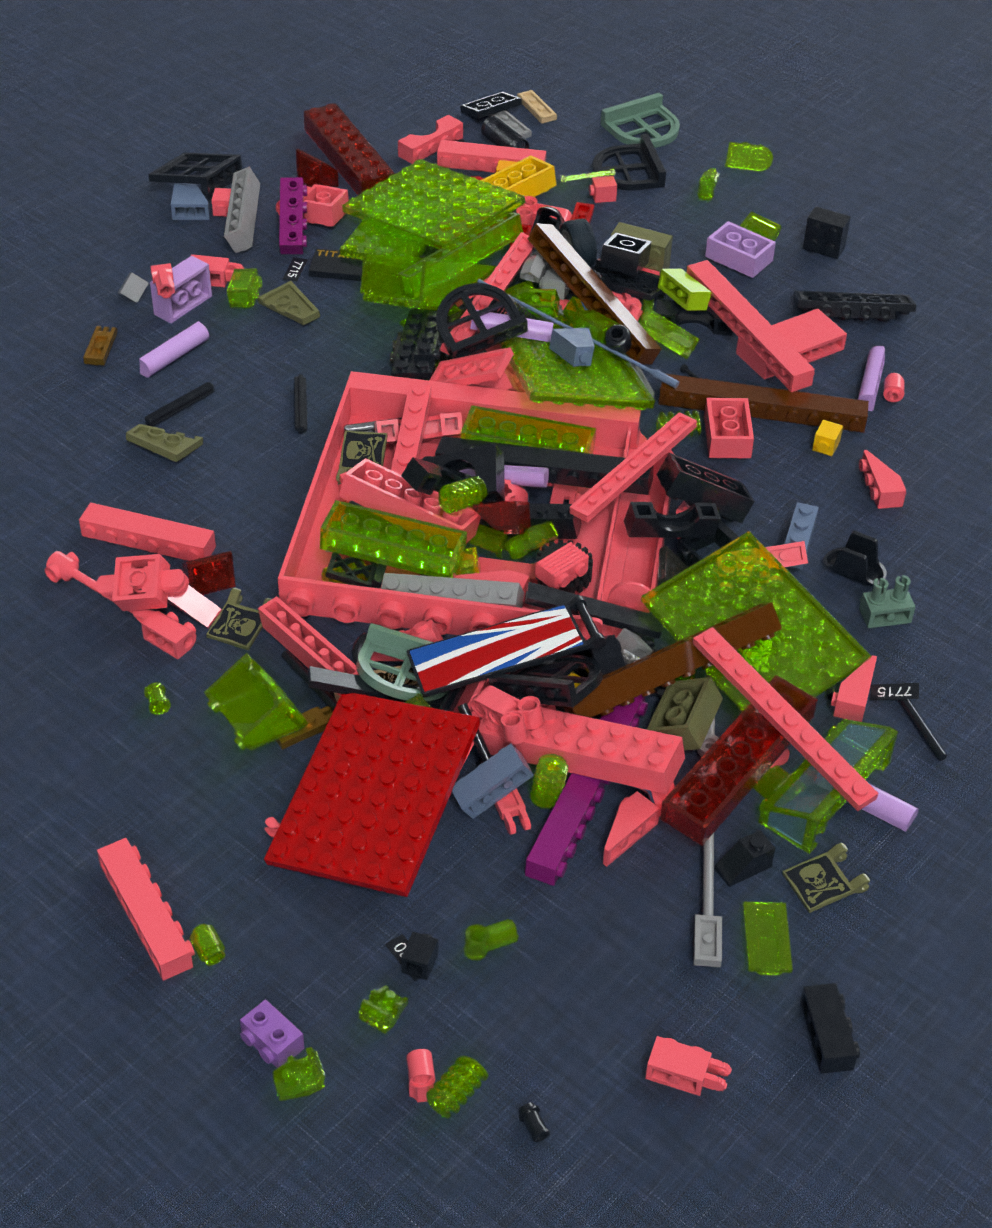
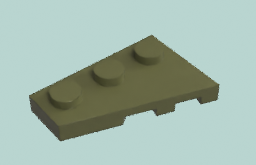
[257,281,320,325]
[126,424,203,462]

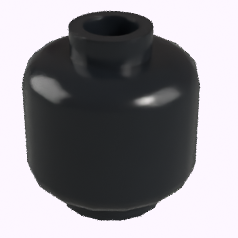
[605,325,632,354]

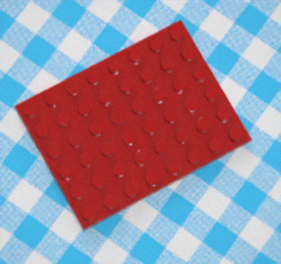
[264,693,481,897]

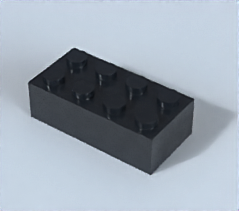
[656,453,755,523]

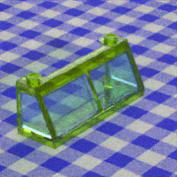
[758,719,898,854]

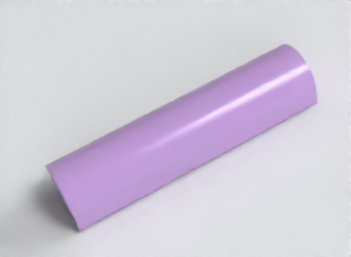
[470,310,553,342]
[139,321,209,378]
[858,346,885,411]
[460,465,549,488]
[816,774,919,832]

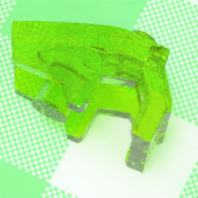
[359,985,408,1034]
[273,1047,325,1101]

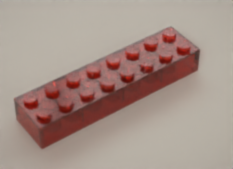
[304,103,395,200]
[660,675,818,846]

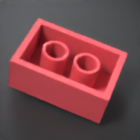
[704,398,754,459]

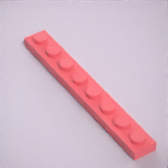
[570,412,697,523]

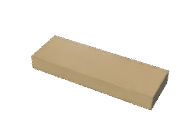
[517,90,557,124]

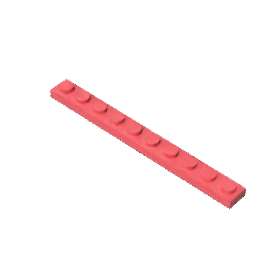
[440,232,535,355]
[693,627,879,811]

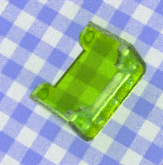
[204,653,309,751]

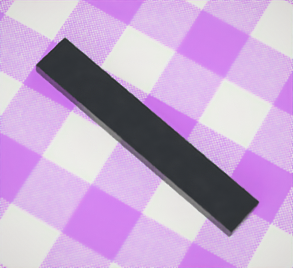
[525,582,662,639]
[308,666,447,709]

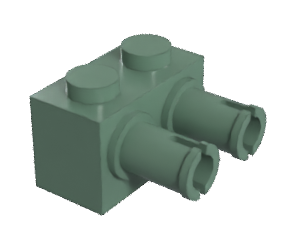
[859,575,915,628]

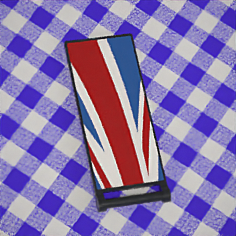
[406,596,606,697]

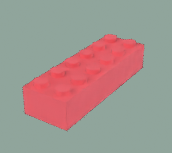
[339,458,482,552]

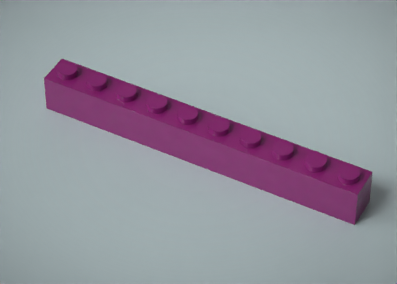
[525,695,648,886]

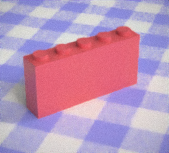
[736,309,847,379]

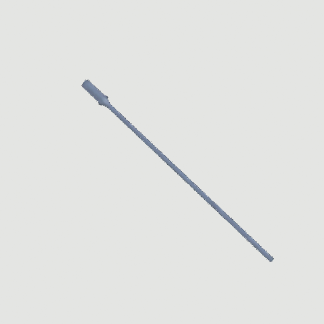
[477,279,679,389]

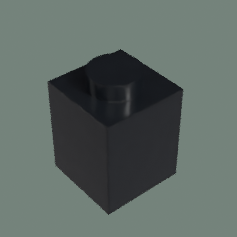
[401,932,438,980]

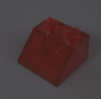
[296,149,339,188]
[473,501,531,535]
[182,551,236,595]

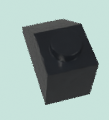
[714,830,775,887]

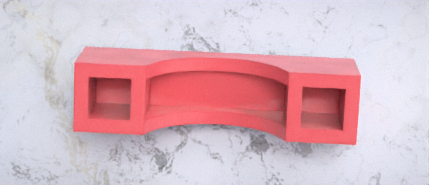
[398,115,463,164]
[374,412,463,444]

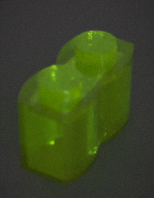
[505,521,559,559]

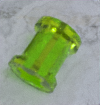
[144,682,171,715]

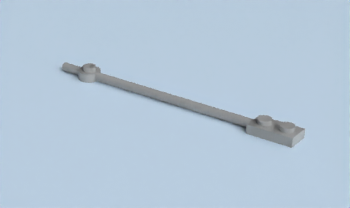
[694,718,723,967]

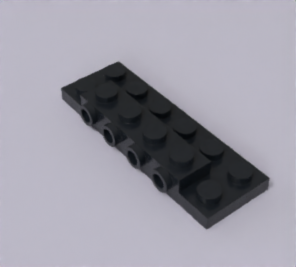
[793,291,916,322]
[391,308,449,380]

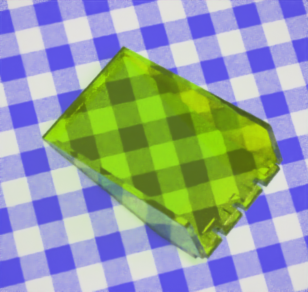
[360,253,497,310]

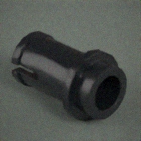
[518,1102,550,1142]

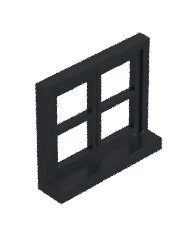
[148,152,243,195]

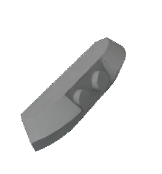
[520,251,550,283]

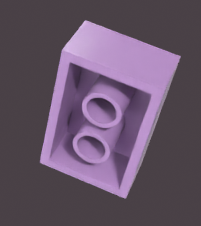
[705,221,776,278]
[150,256,212,323]

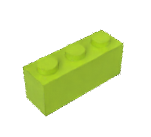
[658,269,711,311]

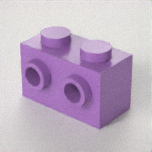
[240,999,304,1069]

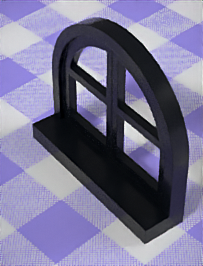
[593,134,666,190]
[436,283,528,359]
[488,655,603,707]

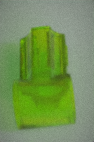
[698,168,720,200]
[464,919,518,960]

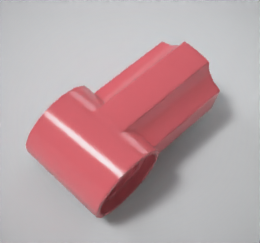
[150,263,175,298]
[406,1049,435,1102]

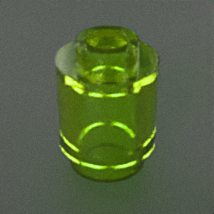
[189,924,226,966]

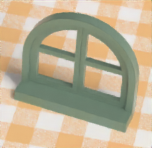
[601,93,680,148]
[356,623,449,702]

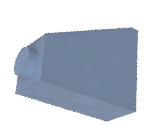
[171,183,210,220]
[549,328,594,367]

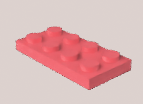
[429,347,514,385]

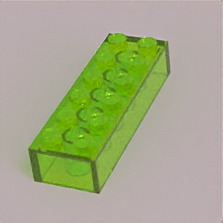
[461,405,596,454]
[320,500,467,578]

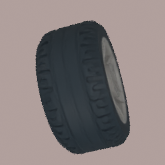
[560,219,597,268]

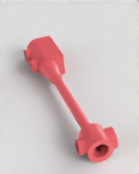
[45,551,196,660]

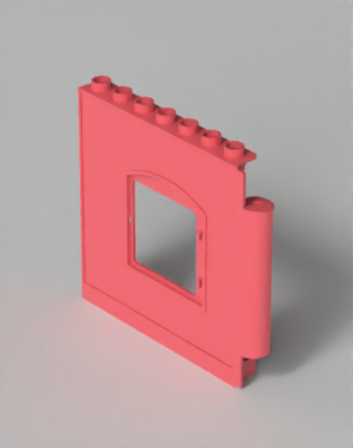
[278,371,675,641]

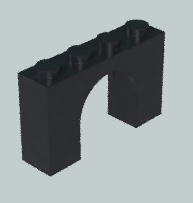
[421,443,505,504]

